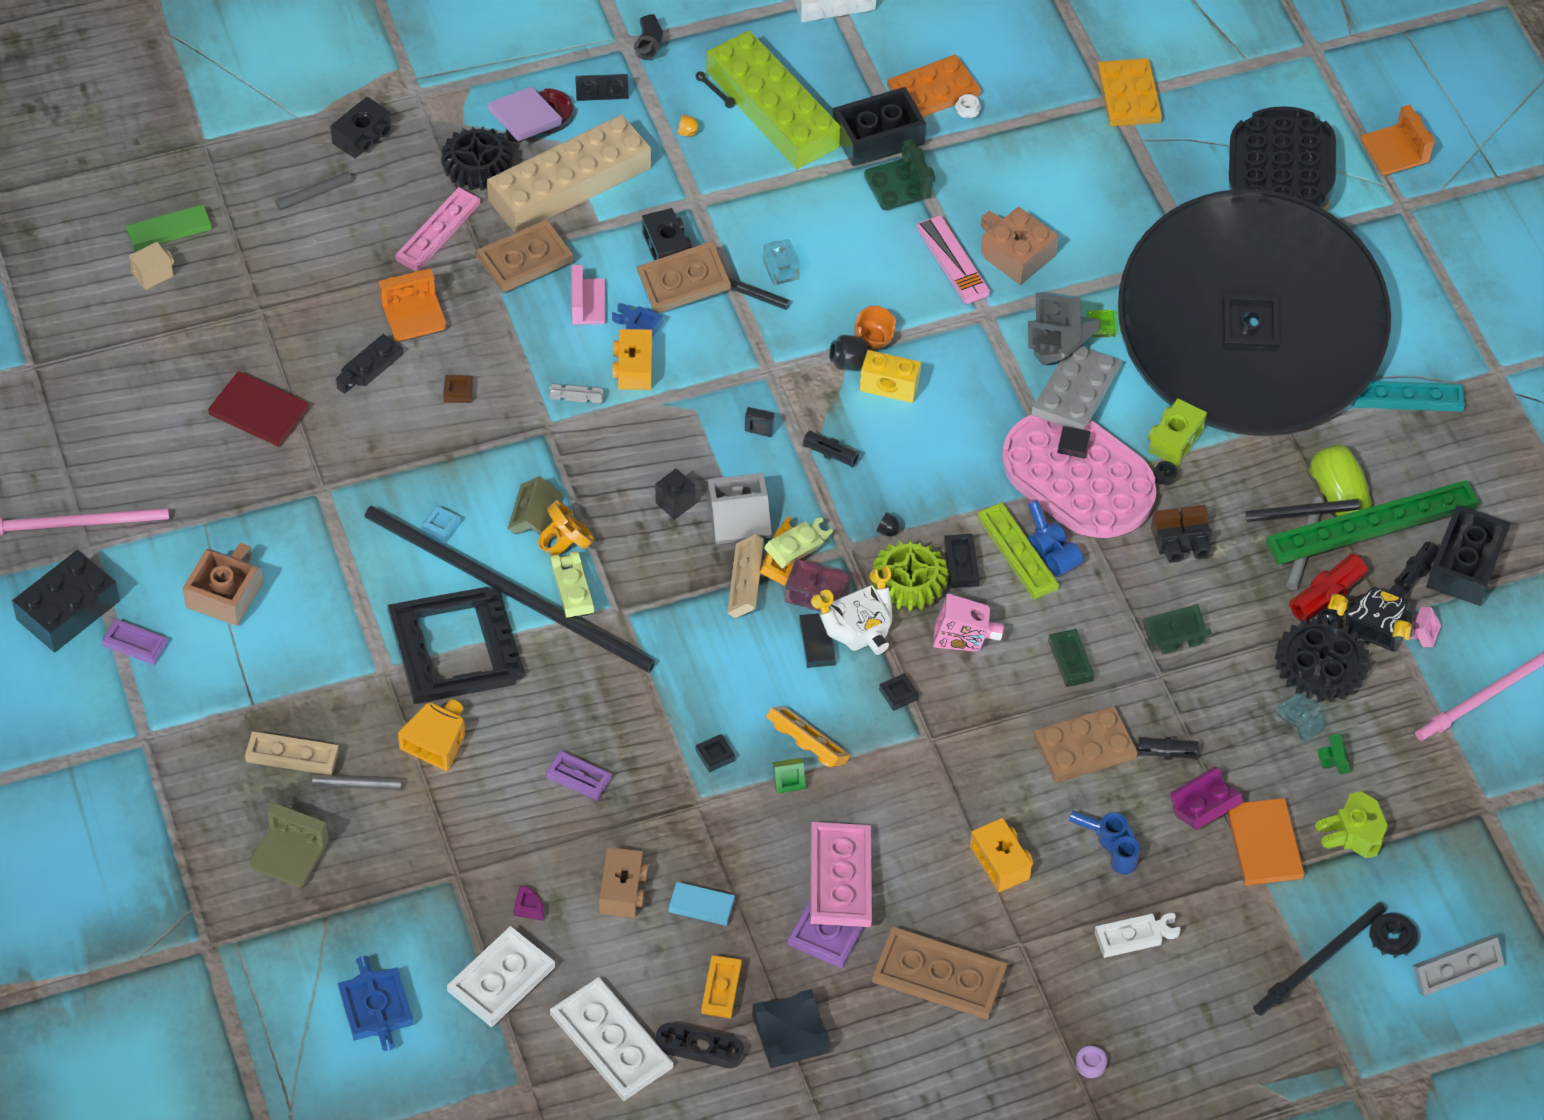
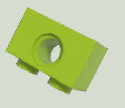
[1148,399,1207,466]

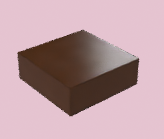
[443,375,473,403]

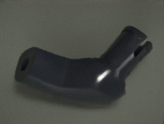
[634,14,663,60]

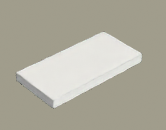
[550,977,673,1101]

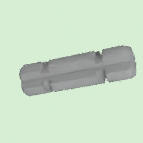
[549,383,604,404]

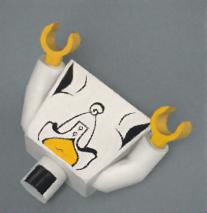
[811,566,892,655]

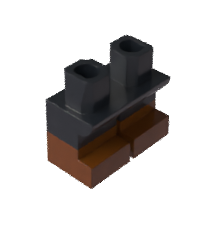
[1151,504,1212,563]

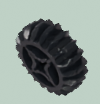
[441,125,513,190]

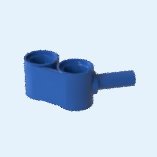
[1027,499,1083,577]
[1069,811,1140,875]

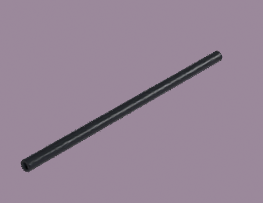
[365,506,656,673]

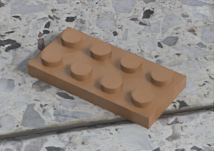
[872,926,1008,1020]

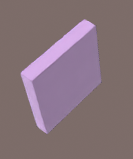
[488,87,562,141]

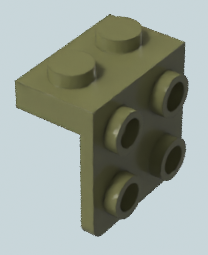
[250,802,329,887]

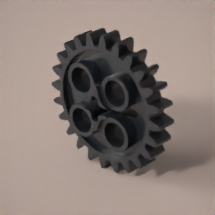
[1275,618,1370,702]

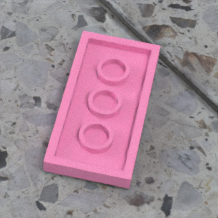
[810,822,872,927]

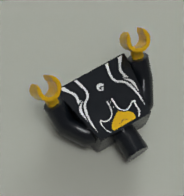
[1327,585,1416,652]

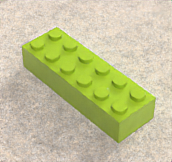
[706,30,841,170]

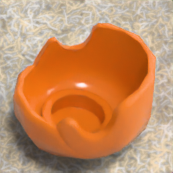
[854,306,896,349]

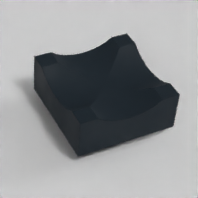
[752,989,830,1068]

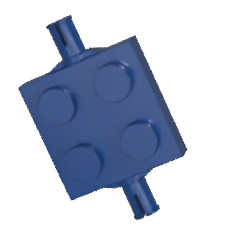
[338,956,413,1051]

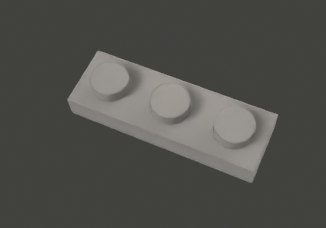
[1413,935,1505,996]

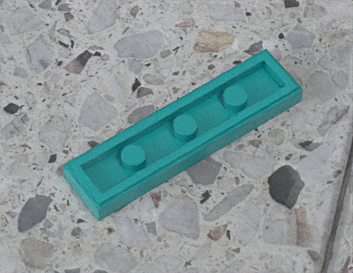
[1353,381,1465,412]

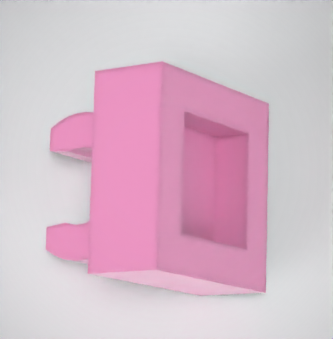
[1409,607,1441,647]

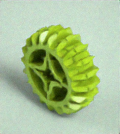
[873,539,949,611]

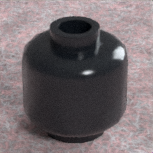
[829,334,872,371]

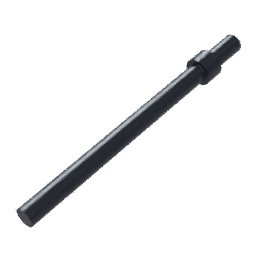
[1253,902,1386,1016]

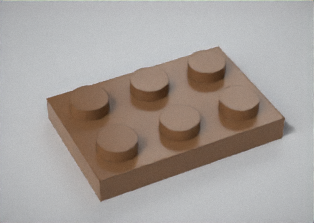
[476,219,573,293]
[637,241,731,313]
[1033,706,1138,784]

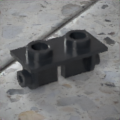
[575,74,629,101]

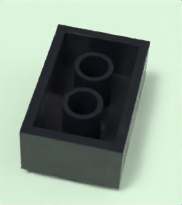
[832,87,926,166]
[1426,505,1511,606]
[12,549,120,653]

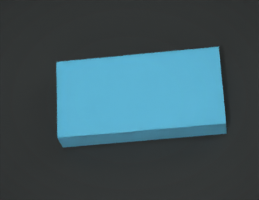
[669,882,735,926]

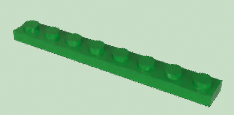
[1265,480,1479,565]

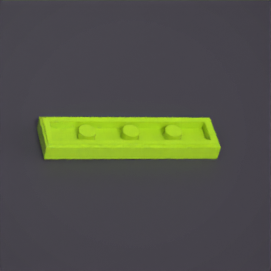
[977,502,1059,600]

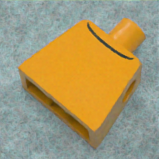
[398,699,465,772]

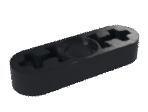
[656,1023,744,1068]

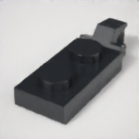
[336,333,404,394]

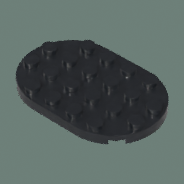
[1229,106,1336,207]

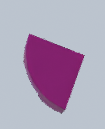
[513,885,544,921]

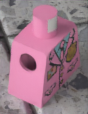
[933,594,1004,651]

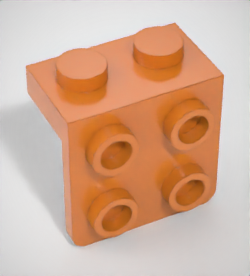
[1361,104,1435,175]
[378,268,446,341]

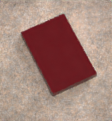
[208,371,309,447]

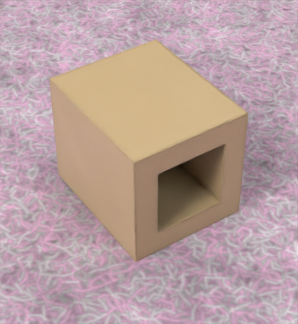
[129,242,174,290]

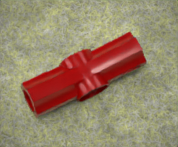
[1289,553,1368,622]

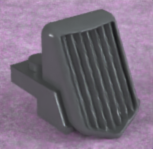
[1028,292,1100,365]

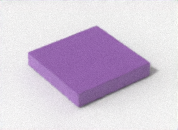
[787,900,864,968]

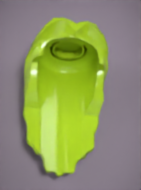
[1309,444,1372,516]

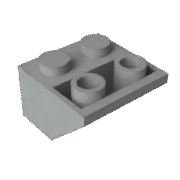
[707,473,772,545]

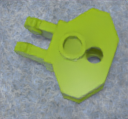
[1315,791,1388,858]

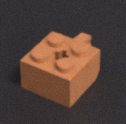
[981,206,1059,285]
[183,543,263,626]

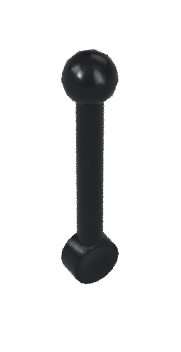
[695,71,735,108]

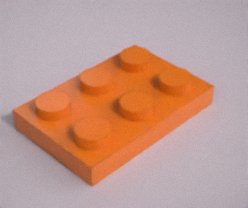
[887,54,981,117]

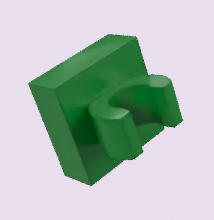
[1317,733,1352,775]
[772,758,806,794]

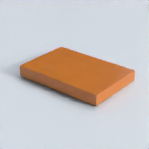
[1227,798,1304,886]

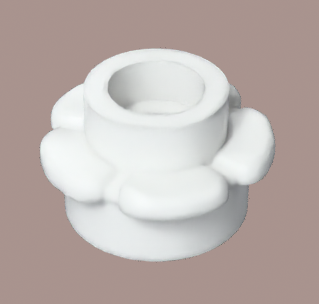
[955,94,981,118]

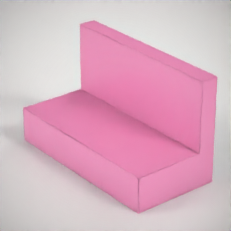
[572,265,605,325]

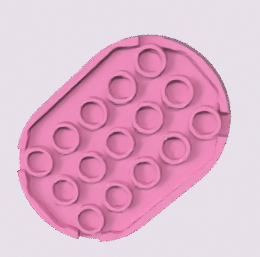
[1002,415,1157,538]

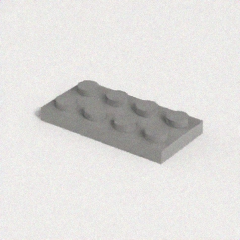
[1031,346,1122,430]

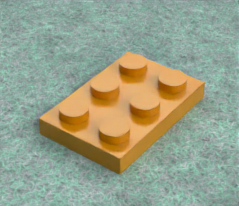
[1097,58,1162,127]

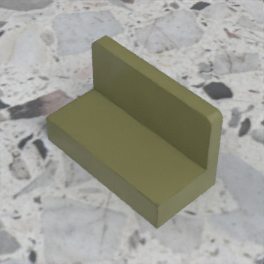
[507,476,563,535]

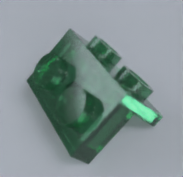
[1142,604,1212,655]

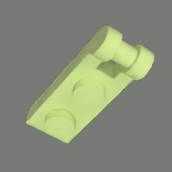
[550,551,594,618]

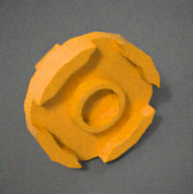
[538,500,594,556]

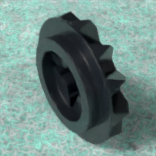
[1369,913,1418,959]

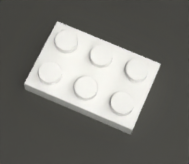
[447,926,555,1027]

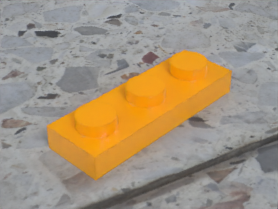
[766,706,851,767]

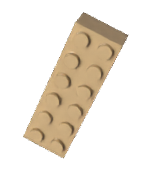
[487,114,651,233]

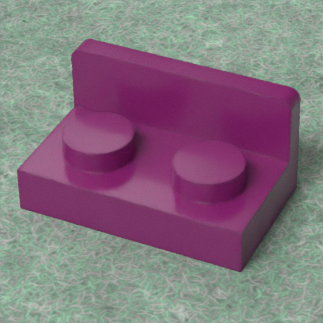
[1170,766,1243,830]

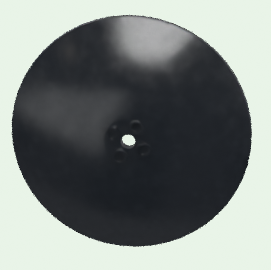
[1118,189,1391,436]

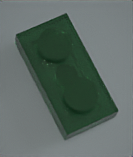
[1048,629,1094,687]

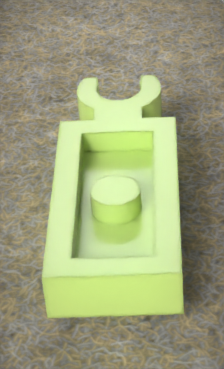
[764,518,833,569]

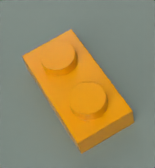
[701,955,742,1019]

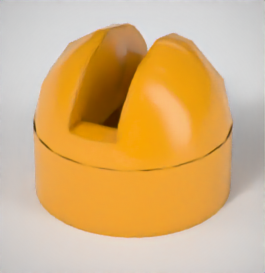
[678,114,698,137]

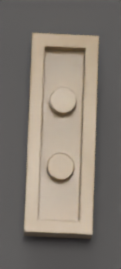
[727,534,764,618]
[245,731,339,775]

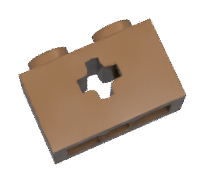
[599,847,648,918]

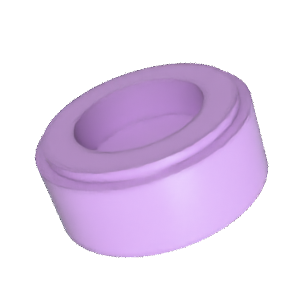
[1075,1046,1107,1078]

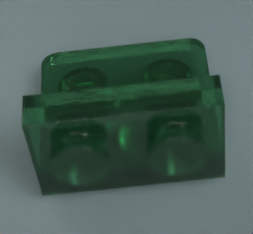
[864,139,935,210]

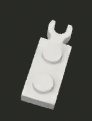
[1094,913,1181,958]

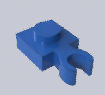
[612,303,663,338]

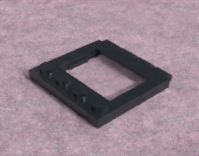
[387,587,526,704]

